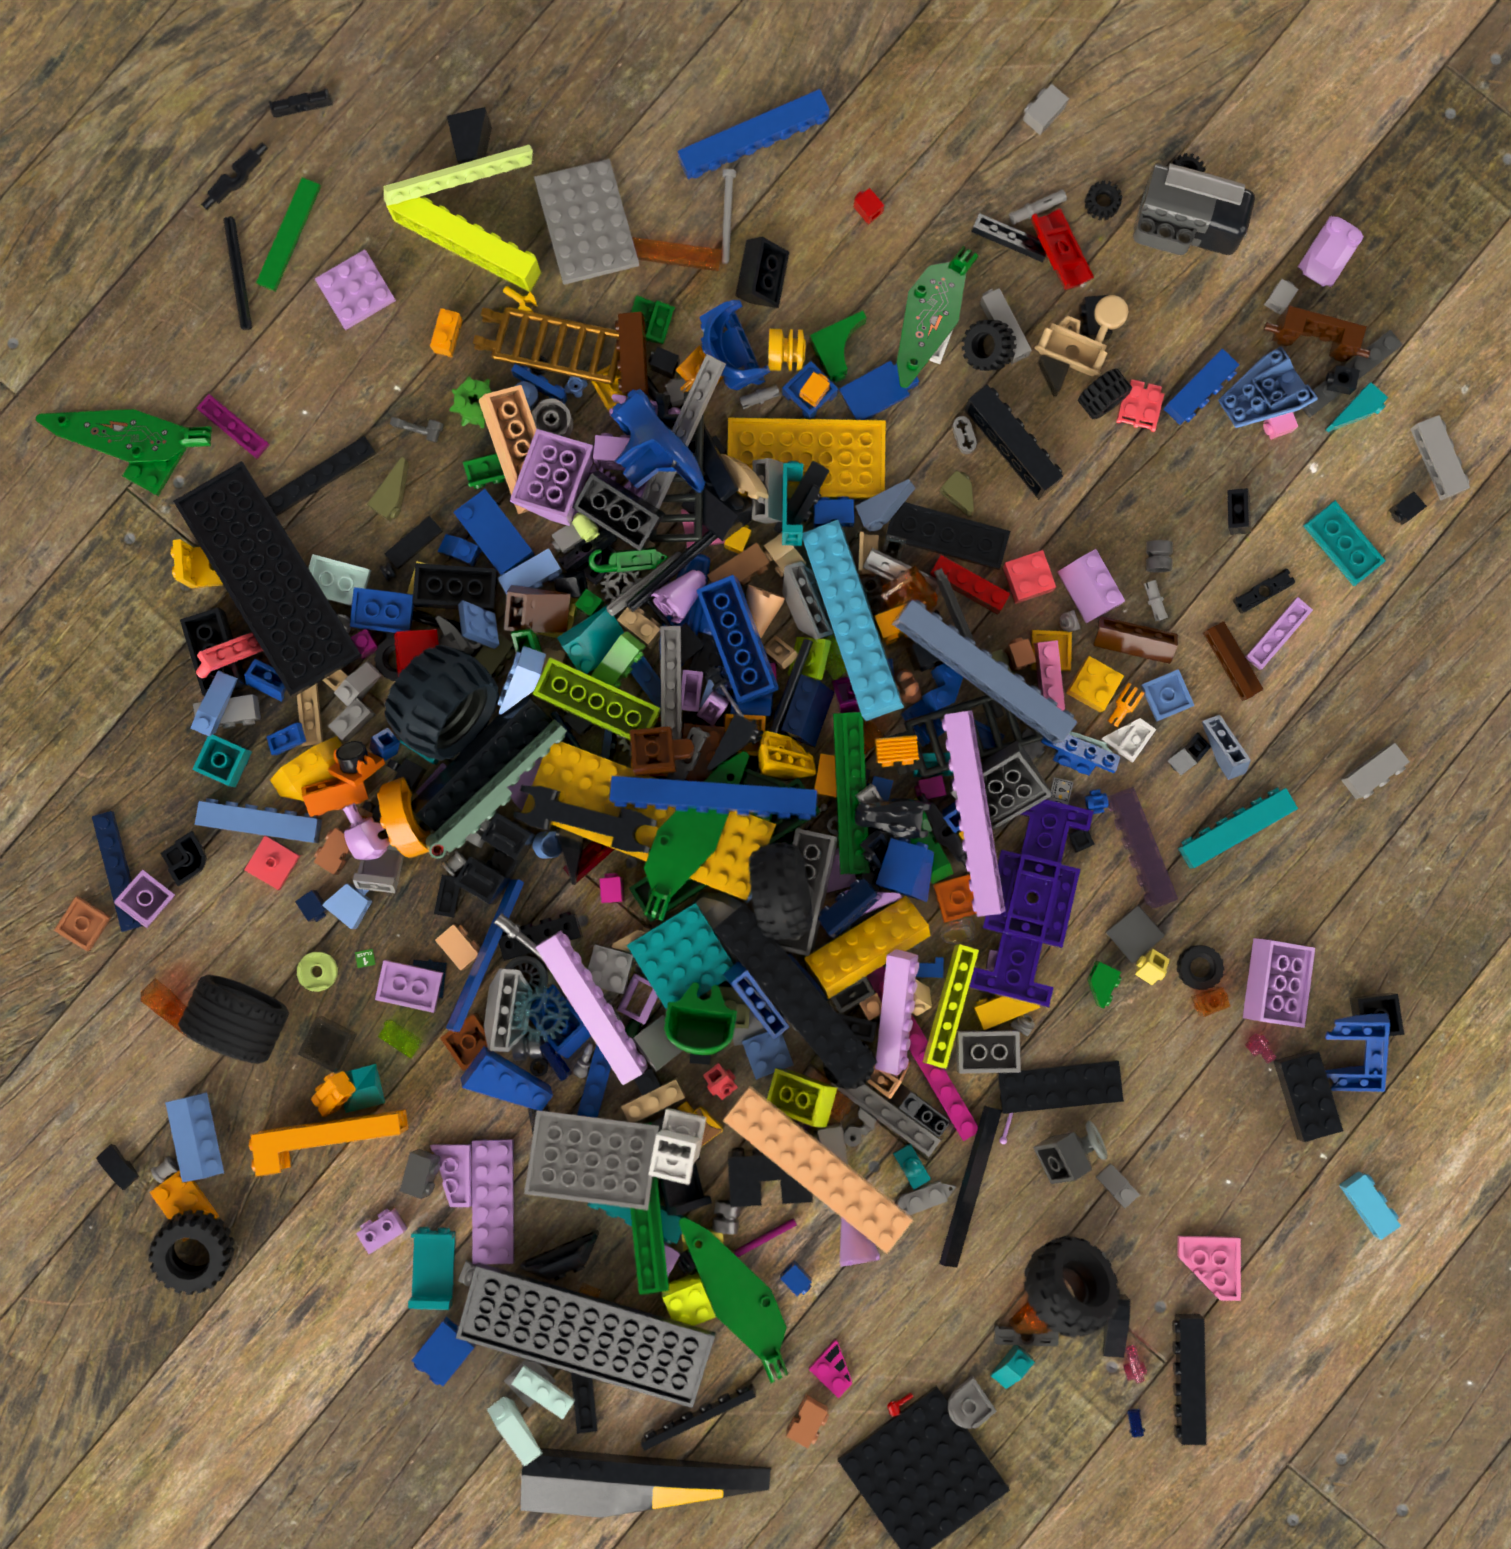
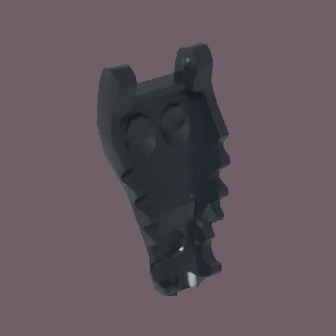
[854,798,931,839]

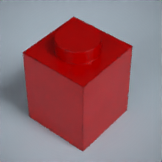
[854,188,885,225]

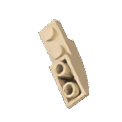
[721,454,769,500]

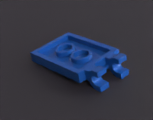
[839,361,919,420]

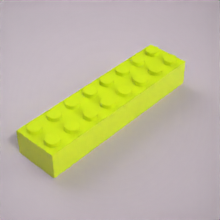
[386,196,541,292]

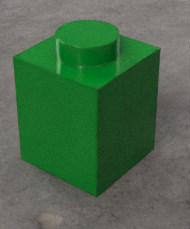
[575,589,604,617]

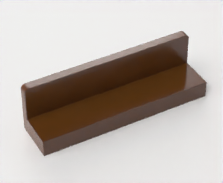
[1094,616,1178,664]
[1203,622,1263,701]

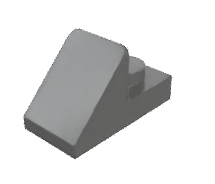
[1096,1163,1140,1208]

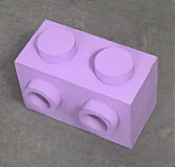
[356,1208,408,1254]

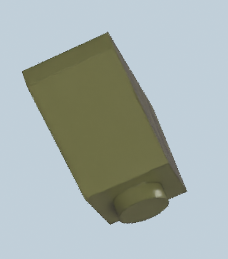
[939,470,974,517]

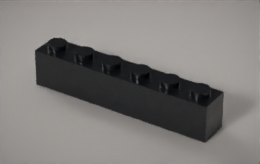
[1172,1314,1207,1445]

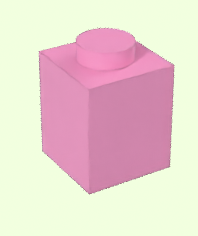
[1263,412,1298,440]

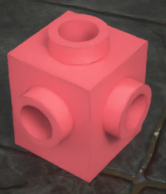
[703,1063,738,1100]

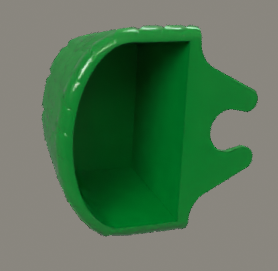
[664,982,737,1055]

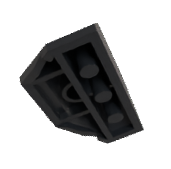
[520,1230,599,1281]

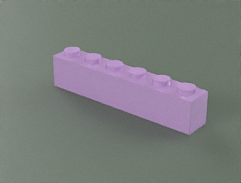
[875,949,919,1075]

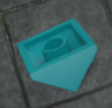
[343,1064,385,1113]

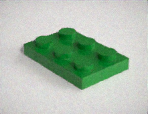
[122,447,187,496]

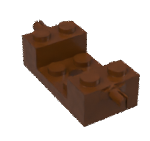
[1264,305,1370,362]

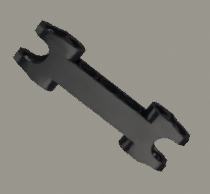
[513,785,658,853]

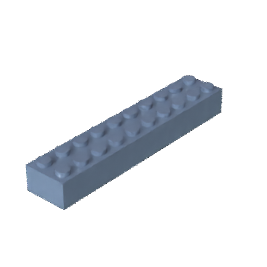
[892,600,1077,744]

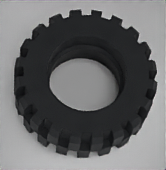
[149,1210,234,1295]

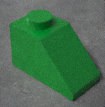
[511,629,542,653]

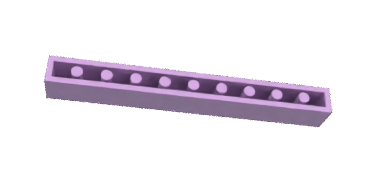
[942,710,1005,917]

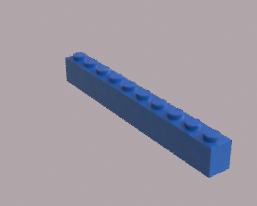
[609,776,817,820]

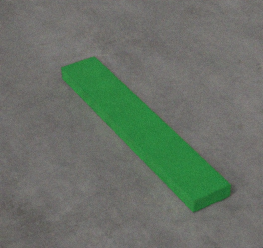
[256,177,321,292]

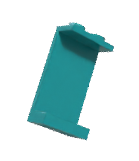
[782,461,803,546]
[408,1227,456,1310]

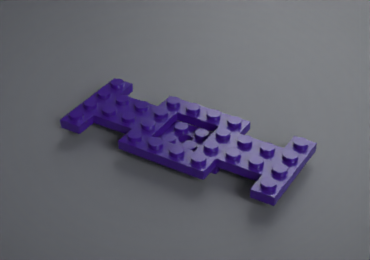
[969,799,1094,1007]

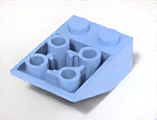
[497,646,546,714]

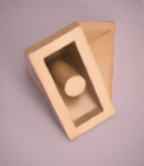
[867,1062,911,1099]

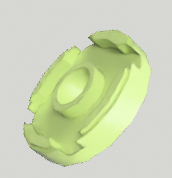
[297,952,338,992]

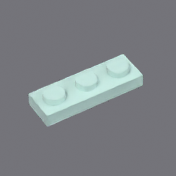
[512,1365,575,1420]

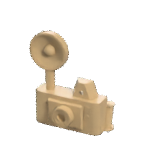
[1034,295,1129,376]

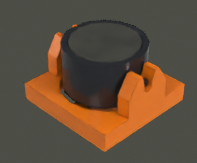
[328,741,385,787]

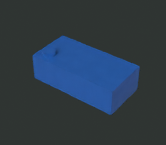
[453,489,536,575]

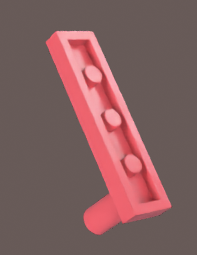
[196,632,263,678]

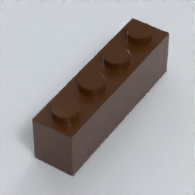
[615,312,649,397]

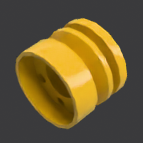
[768,328,806,371]

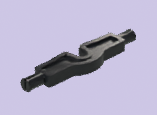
[201,142,268,210]
[917,793,968,870]

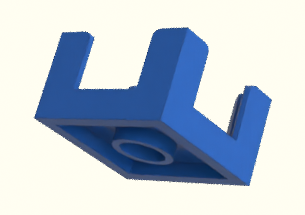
[782,361,838,419]

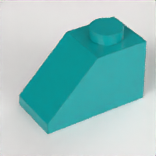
[990,1345,1035,1389]

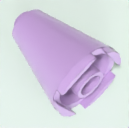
[652,570,706,624]
[840,1217,881,1267]

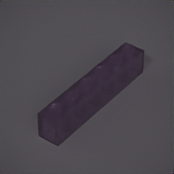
[1107,787,1178,908]

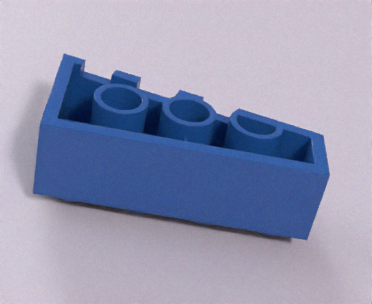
[460,1046,553,1111]

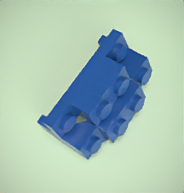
[699,300,771,391]

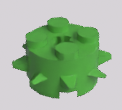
[449,377,492,429]

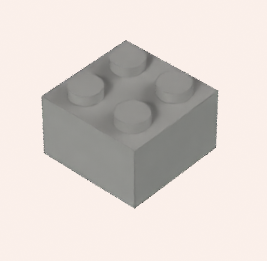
[588,944,634,994]

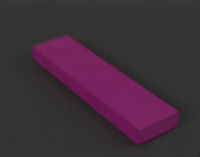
[196,394,270,459]

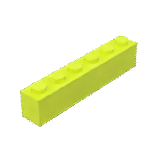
[922,944,979,1069]

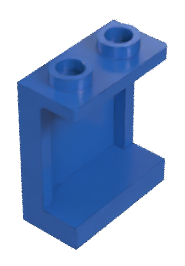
[411,1317,476,1387]

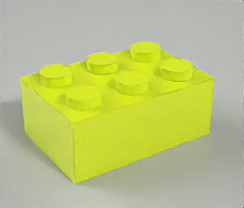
[767,1068,837,1127]

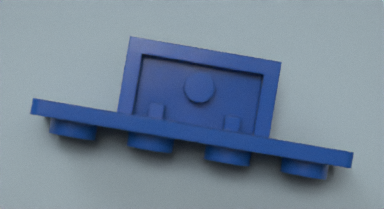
[1041,735,1120,776]

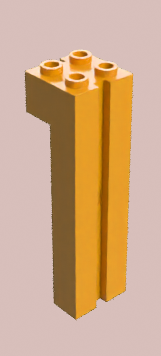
[249,1109,408,1176]

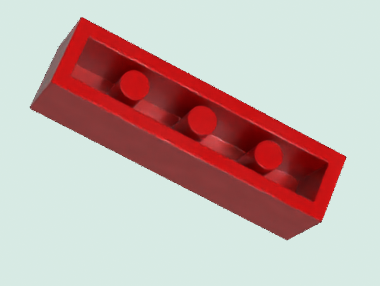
[930,555,1010,615]

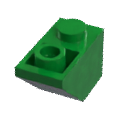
[1087,961,1121,1009]

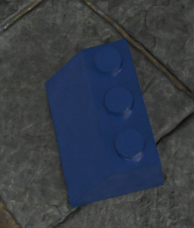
[778,674,835,748]
[817,878,882,938]

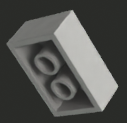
[956,1030,1021,1073]

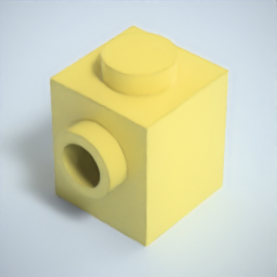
[1135,949,1170,985]

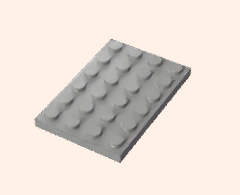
[534,159,639,285]
[524,1110,659,1210]

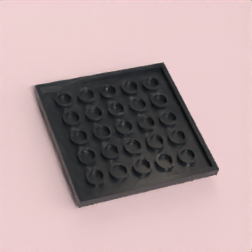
[837,1385,1010,1549]

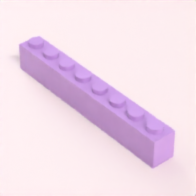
[535,931,647,1085]

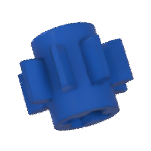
[1085,789,1109,814]

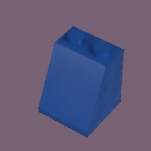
[876,837,934,902]

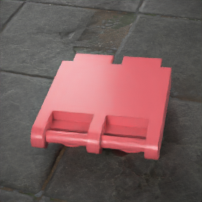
[1116,379,1164,432]

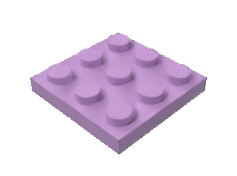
[315,249,396,330]

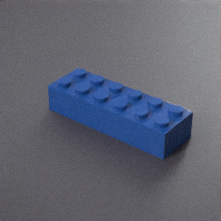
[696,575,780,704]

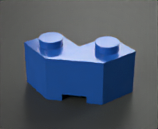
[922,663,963,713]

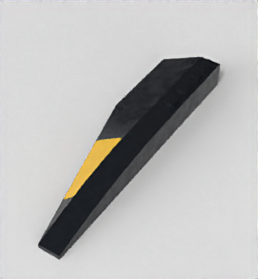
[520,1448,771,1518]

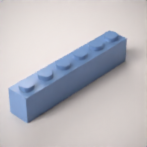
[195,798,322,843]

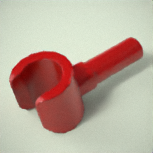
[887,1393,914,1416]

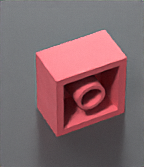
[1002,550,1056,604]

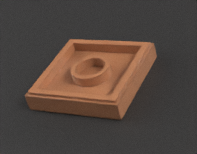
[54,896,112,952]

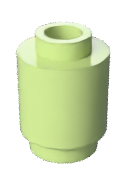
[572,512,600,542]

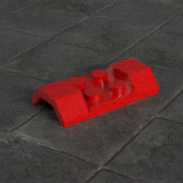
[1031,208,1094,290]

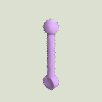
[999,1113,1013,1145]

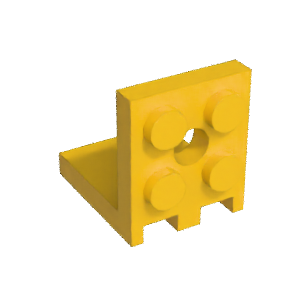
[171,539,223,588]

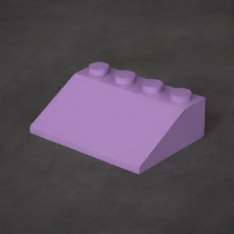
[510,429,594,526]
[1243,938,1315,1028]

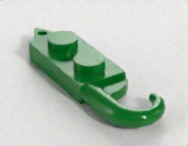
[588,547,668,573]

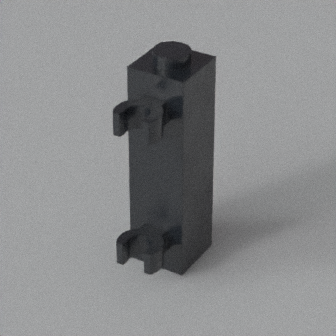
[362,759,426,833]

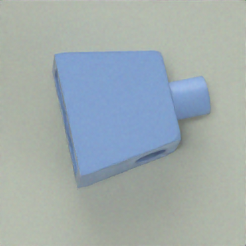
[322,883,372,929]

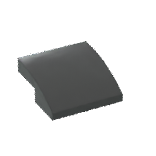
[435,616,474,655]
[1106,905,1165,963]

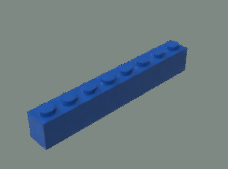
[678,89,830,179]

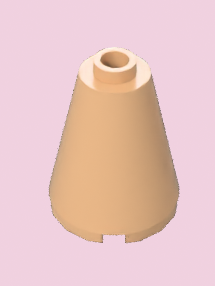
[746,585,785,638]

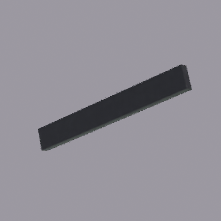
[939,1105,1002,1268]

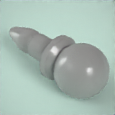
[573,1043,593,1078]

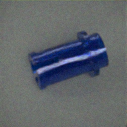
[1127,1409,1145,1438]

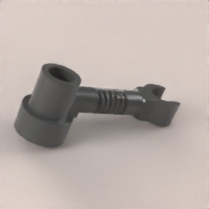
[390,417,444,443]

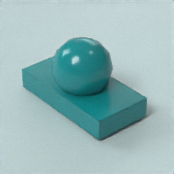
[893,1143,931,1189]

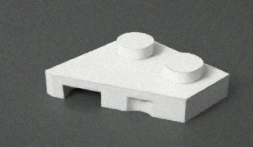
[1101,718,1156,762]

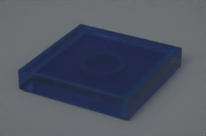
[539,1042,572,1082]

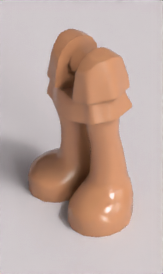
[894,669,922,704]

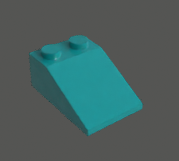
[557,606,625,674]

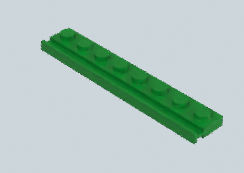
[833,712,870,875]
[630,1123,669,1295]

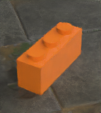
[301,777,369,817]

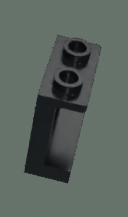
[659,1155,712,1216]

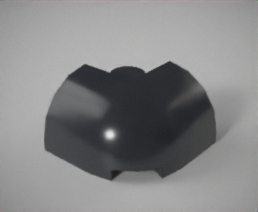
[160,831,207,887]

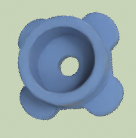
[564,376,587,398]

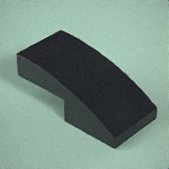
[96,1144,140,1190]

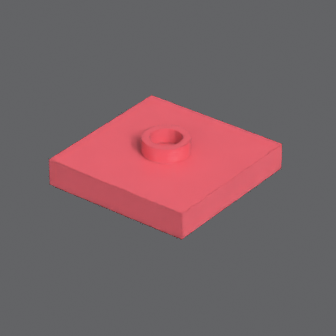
[244,836,300,890]

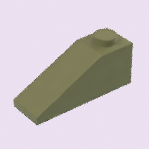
[367,457,409,522]

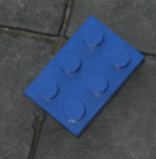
[350,587,414,633]

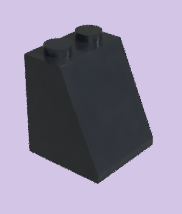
[447,107,492,164]

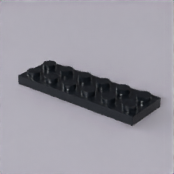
[885,502,1010,570]
[998,1060,1124,1114]

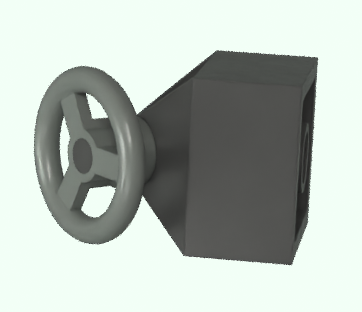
[1033,1121,1108,1184]

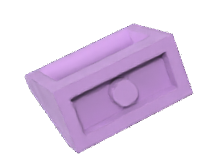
[617,973,658,1025]

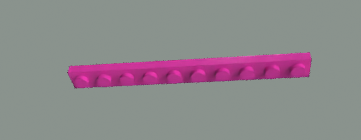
[866,966,978,1141]

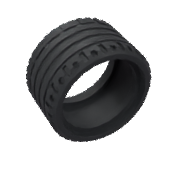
[178,975,289,1064]

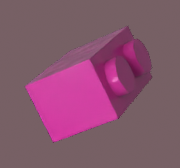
[600,873,625,903]

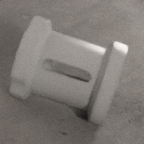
[442,850,467,877]
[151,1156,179,1183]

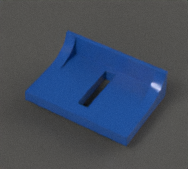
[901,699,946,747]

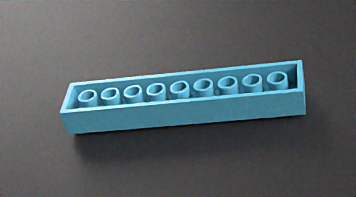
[802,520,904,721]

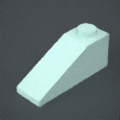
[487,1397,542,1466]

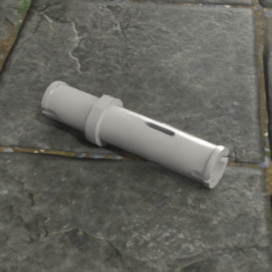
[1009,189,1067,225]

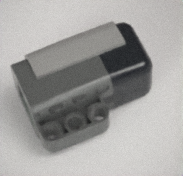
[1133,163,1255,255]

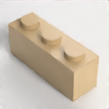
[621,1077,686,1123]

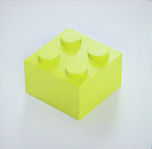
[662,1272,716,1326]

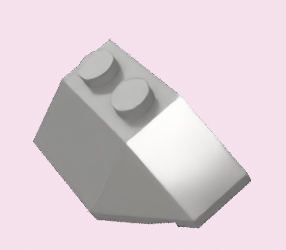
[782,561,834,640]
[483,968,533,1052]

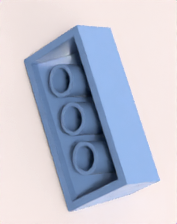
[165,1092,224,1183]

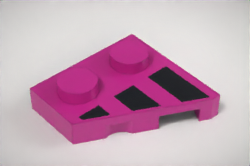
[809,1339,852,1398]

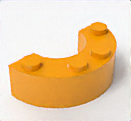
[377,777,431,858]

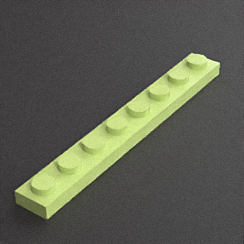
[384,145,533,206]

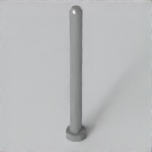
[722,169,736,264]

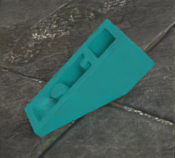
[1325,382,1388,432]

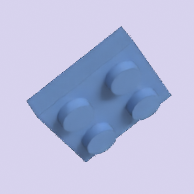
[458,601,499,649]
[1140,669,1195,722]
[742,1032,794,1079]

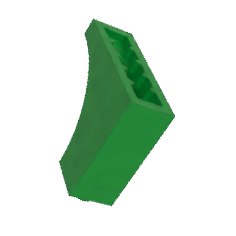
[809,311,867,382]

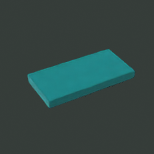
[1303,500,1386,587]

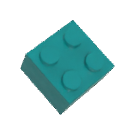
[192,734,252,788]

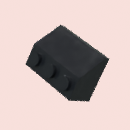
[735,236,789,308]
[682,474,752,541]

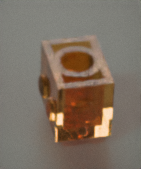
[1191,986,1231,1017]
[829,1084,854,1122]

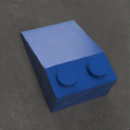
[529,984,591,1059]

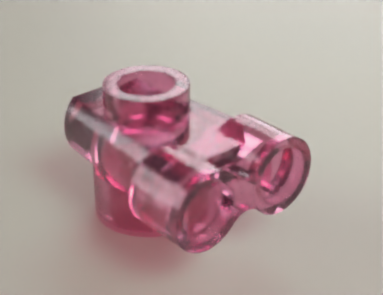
[1244,1033,1277,1064]
[1123,1345,1147,1383]

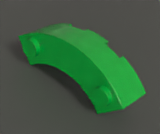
[909,798,954,884]

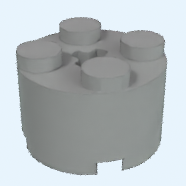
[532,399,573,438]

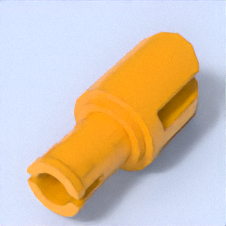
[1107,682,1145,728]

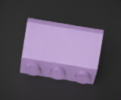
[1057,549,1125,623]

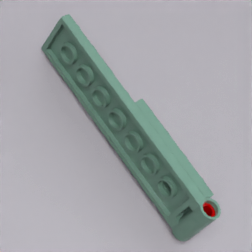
[425,719,567,859]

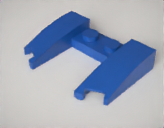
[1325,1014,1390,1092]

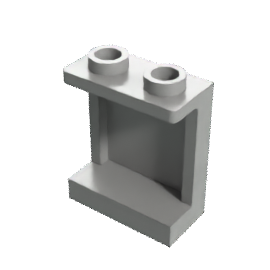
[353,837,404,893]

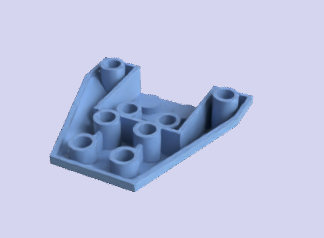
[1218,346,1318,428]

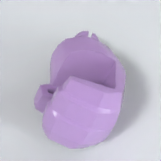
[343,803,390,860]

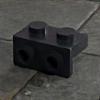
[859,829,889,874]

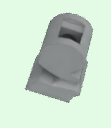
[844,1106,877,1147]

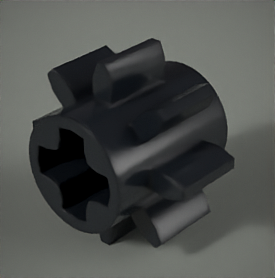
[677,1249,698,1275]

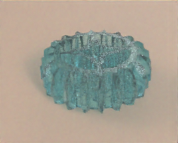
[514,987,569,1042]

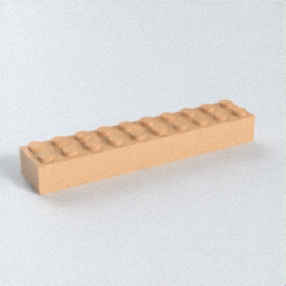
[723,1085,913,1253]

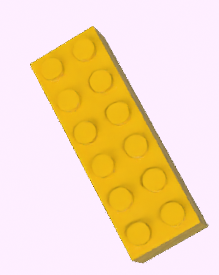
[804,895,930,999]

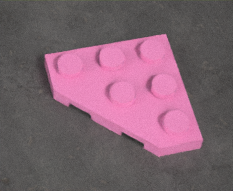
[1177,1236,1241,1301]

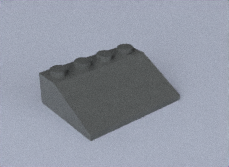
[950,740,1052,830]

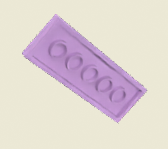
[472,1139,514,1264]

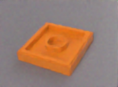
[933,874,977,923]

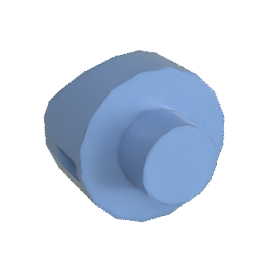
[515,381,539,411]
[532,831,562,859]

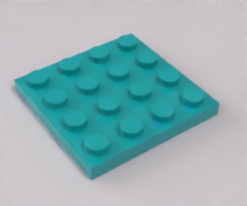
[627,902,735,1009]

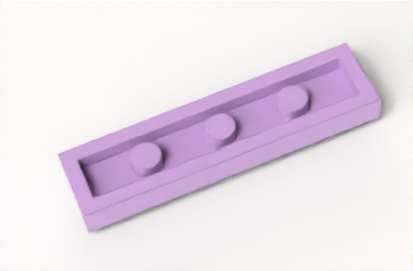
[1245,597,1313,670]

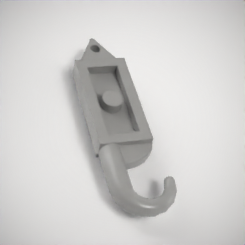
[898,1181,956,1215]

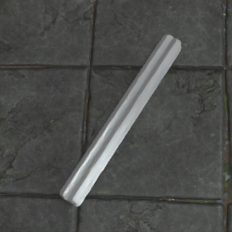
[606,552,681,616]

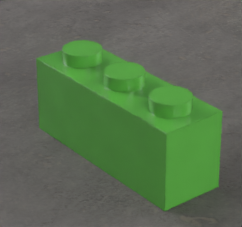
[591,631,646,689]

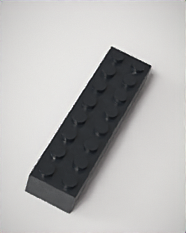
[411,696,553,831]

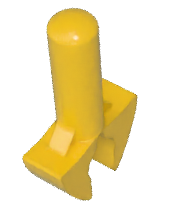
[503,286,538,312]

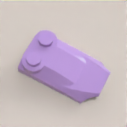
[1298,216,1364,287]

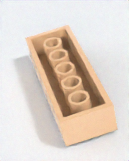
[478,385,536,514]

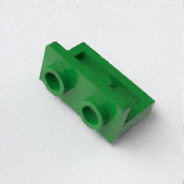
[463,453,505,489]

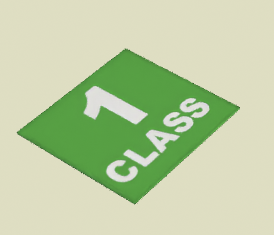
[355,949,375,968]

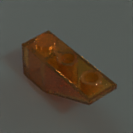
[141,978,188,1038]

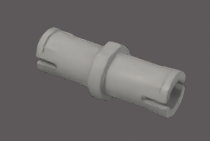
[739,384,780,409]
[1144,580,1168,621]

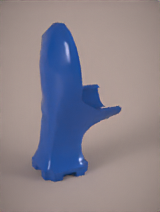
[611,389,705,493]

